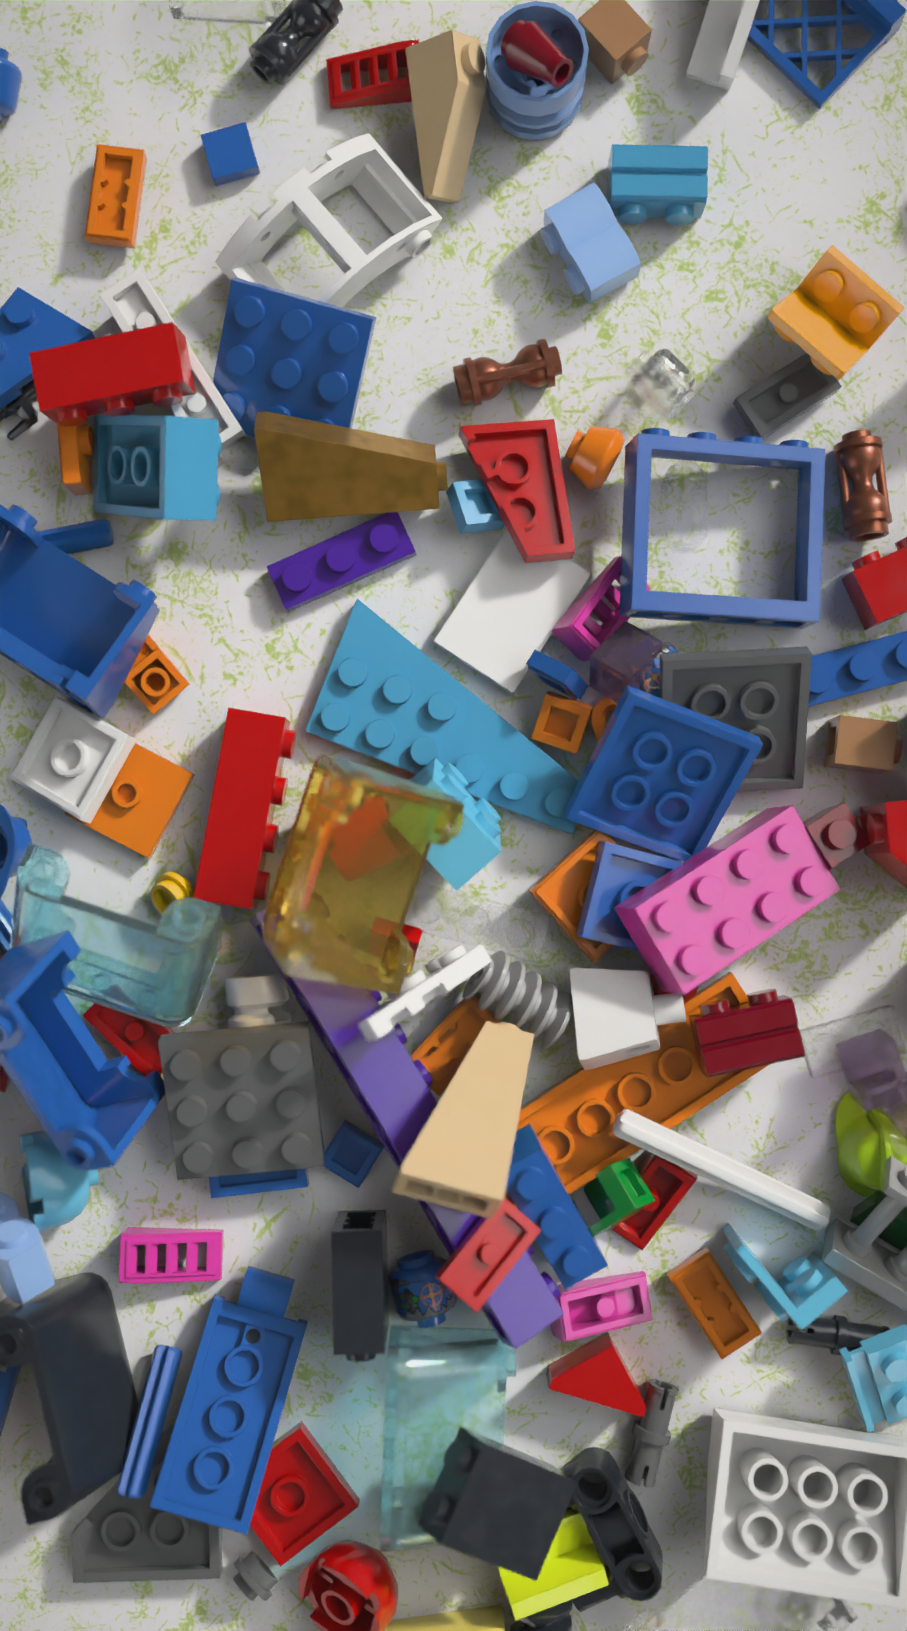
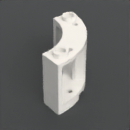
[215,133,443,307]

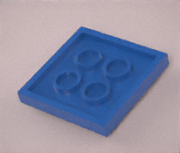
[213,278,377,438]
[564,685,763,862]

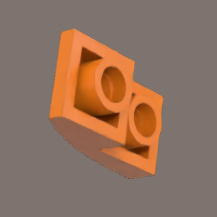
[125,634,190,715]

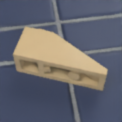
[405,30,486,204]

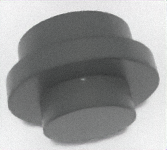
[233,1551,278,1601]

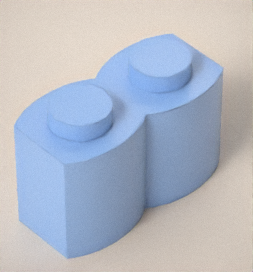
[540,182,641,304]
[0,1192,55,1304]

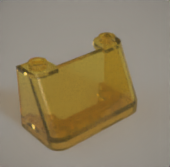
[262,754,465,994]

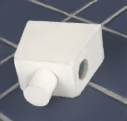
[569,968,686,1070]

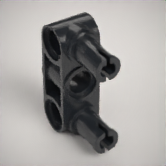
[562,1447,663,1612]

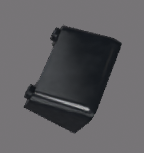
[0,1272,139,1526]

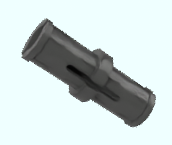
[624,1379,679,1488]

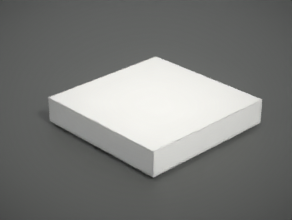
[10,695,137,824]

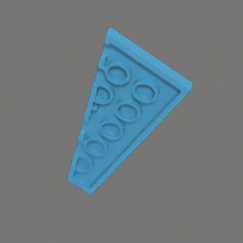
[305,599,579,835]

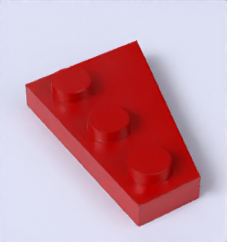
[458,419,575,563]

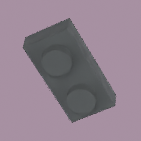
[733,353,842,439]

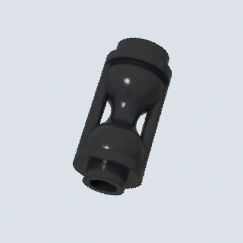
[249,0,343,85]

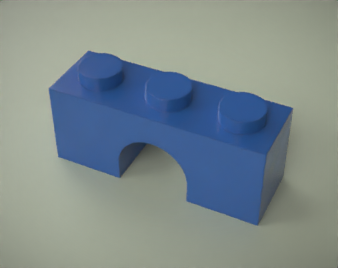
[506,1124,608,1290]

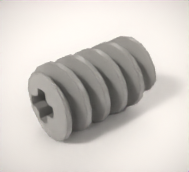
[462,950,573,1050]

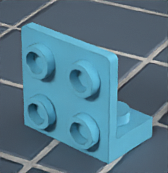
[721,1224,848,1330]

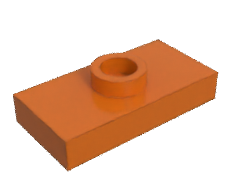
[85,144,147,249]
[57,423,94,495]
[410,995,502,1096]
[667,1247,762,1359]

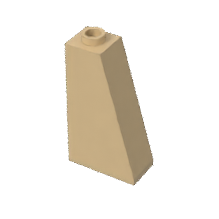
[392,1021,534,1219]

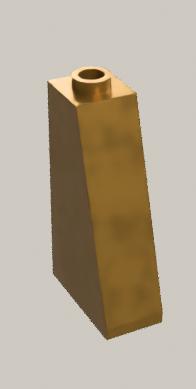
[254,411,448,522]

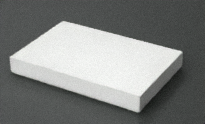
[434,529,591,695]

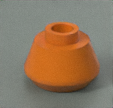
[565,426,625,490]

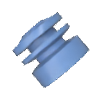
[486,1,589,140]

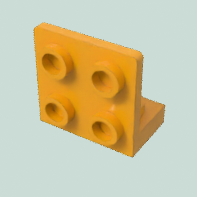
[767,245,905,380]

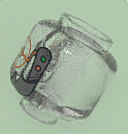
[624,348,696,422]

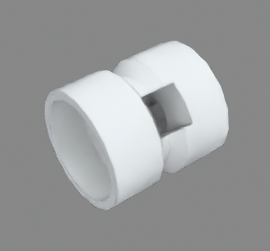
[224,972,291,1028]

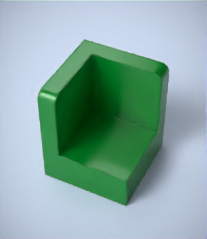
[584,1158,655,1237]

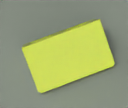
[497,1509,609,1621]

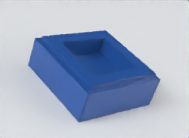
[201,122,260,186]
[526,650,589,700]
[324,1120,384,1188]

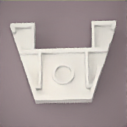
[357,944,492,1042]

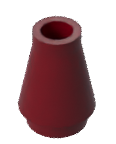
[501,20,573,88]

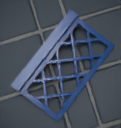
[707,0,907,109]

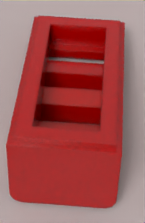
[326,39,419,109]

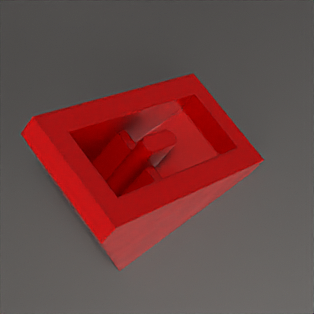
[546,1332,646,1417]

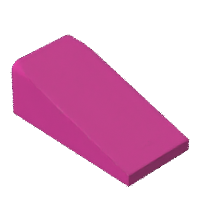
[550,1271,653,1342]

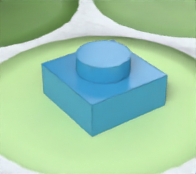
[446,479,505,534]

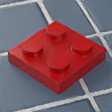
[250,1421,360,1567]

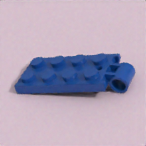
[150,1266,308,1535]

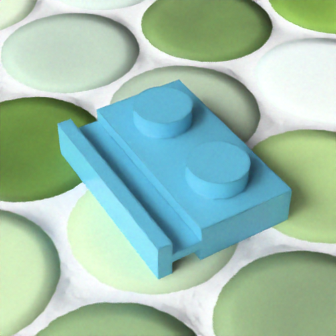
[839,1324,907,1433]

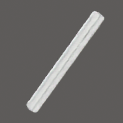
[612,1109,831,1230]

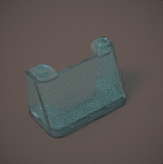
[9,843,222,1028]
[379,1324,517,1552]

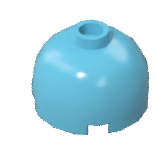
[19,1131,99,1231]

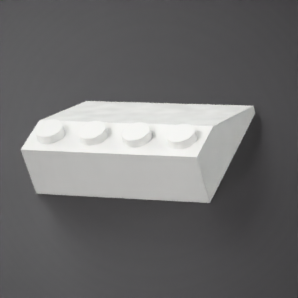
[704,1408,907,1609]

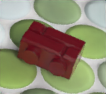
[689,989,805,1078]

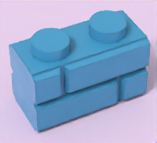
[607,144,708,225]

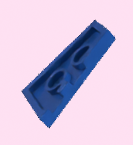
[0,287,95,409]

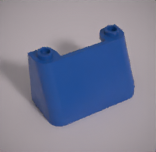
[0,504,160,719]
[0,930,165,1170]

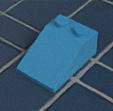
[94,415,221,521]

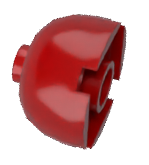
[298,1540,398,1631]

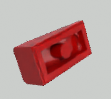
[611,1152,698,1251]

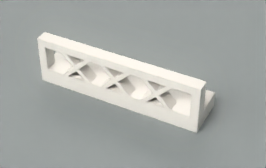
[685,0,760,91]
[99,268,246,466]

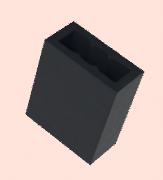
[331,1210,389,1362]
[418,1426,578,1581]

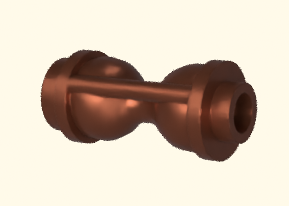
[453,338,562,407]
[833,430,892,542]

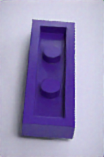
[266,512,416,613]

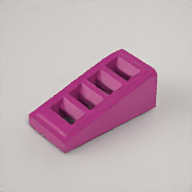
[552,556,651,662]
[119,1227,224,1284]

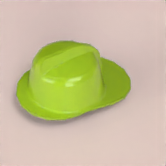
[835,1082,907,1197]

